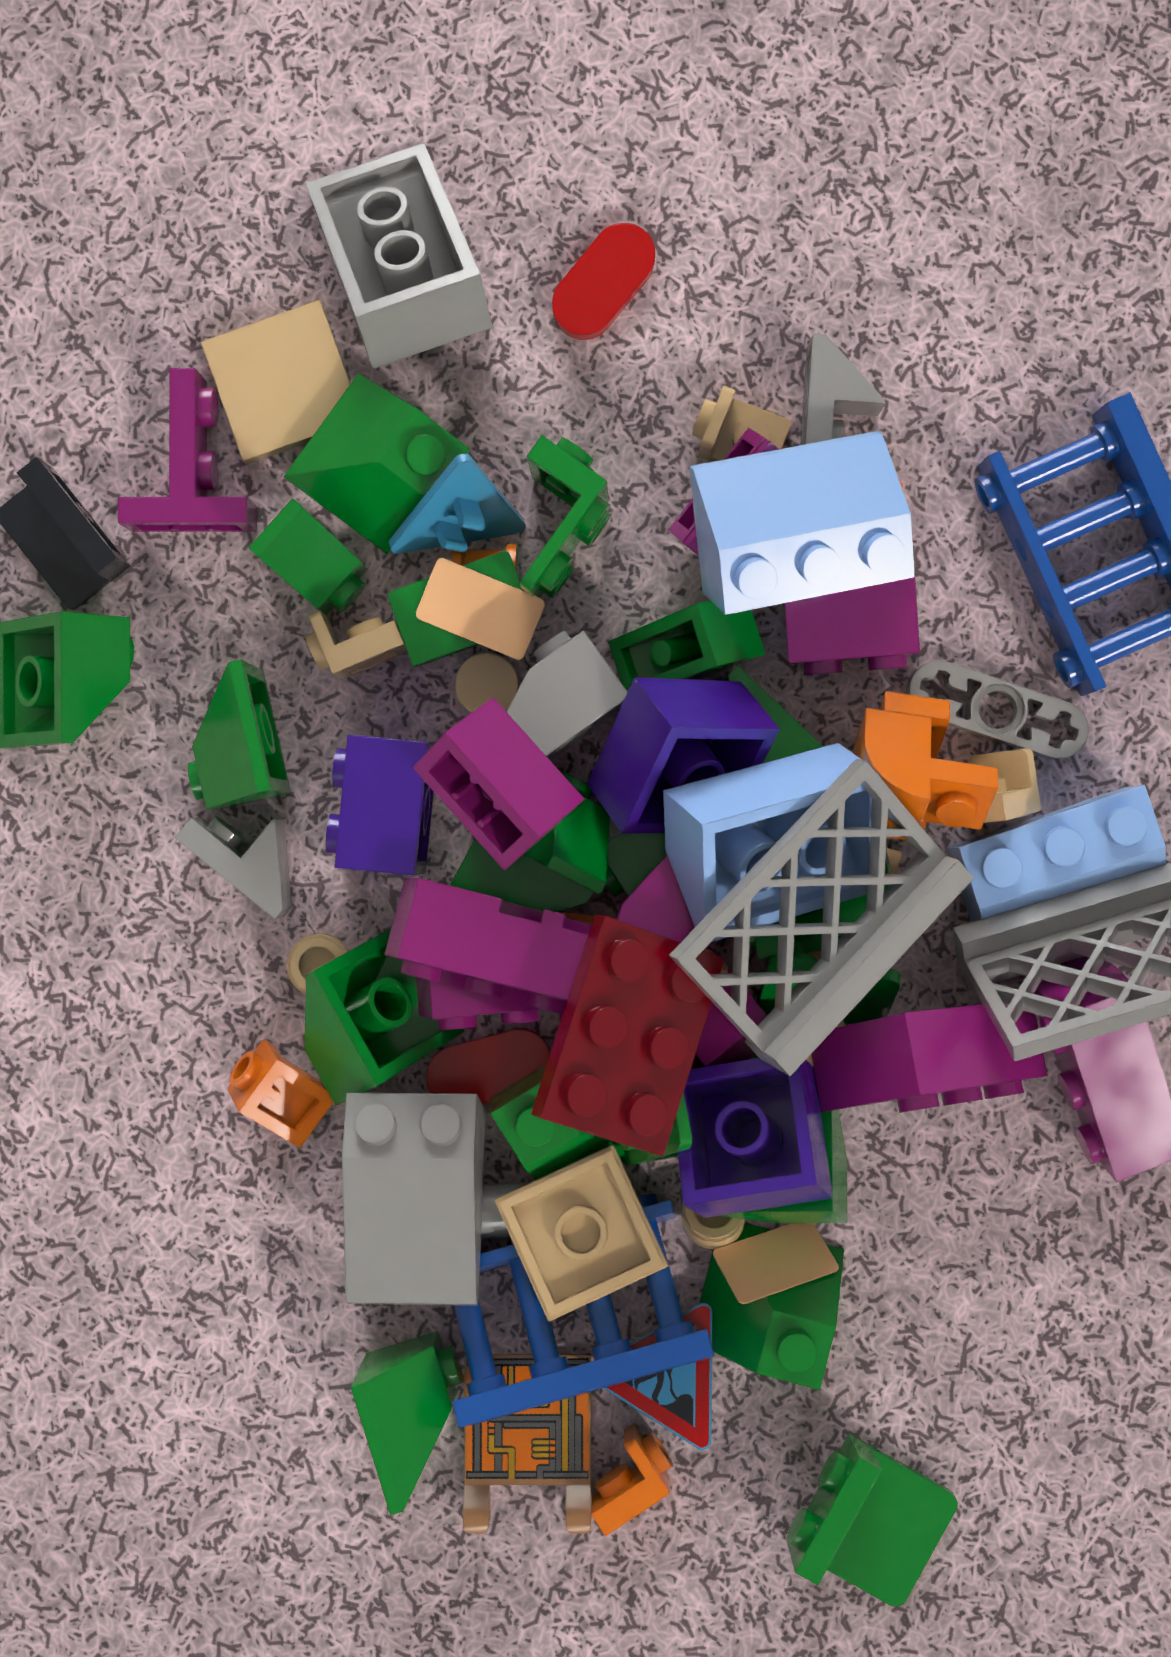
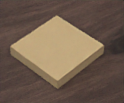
[201,300,351,465]
[494,1144,668,1322]

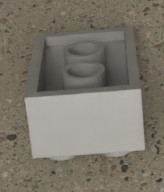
[305,143,493,369]
[484,630,628,799]
[342,1093,486,1306]

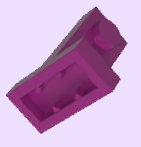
[118,368,257,532]

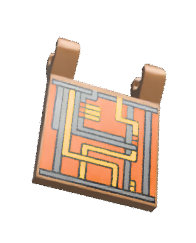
[463,1354,591,1534]

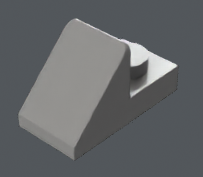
[800,334,885,445]
[174,816,292,919]

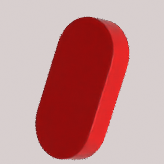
[552,223,655,340]
[426,1028,550,1104]

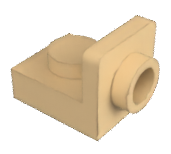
[692,386,792,462]
[305,611,407,680]
[947,748,1041,827]

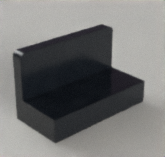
[0,457,130,610]

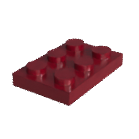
[531,914,725,1157]

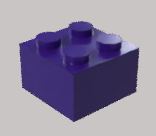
[587,677,780,834]
[325,734,434,875]
[678,1058,833,1218]

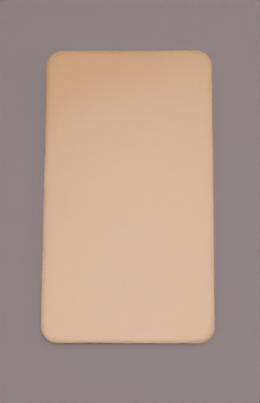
[416,558,545,660]
[713,1223,839,1304]

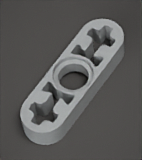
[906,660,1089,759]

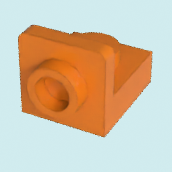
[228,1039,334,1148]
[591,1423,673,1536]

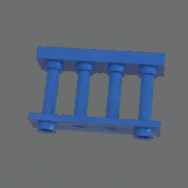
[975,392,1171,696]
[452,1194,715,1428]

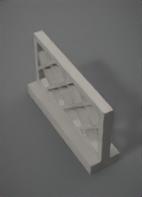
[669,759,974,1076]
[953,863,1171,1061]

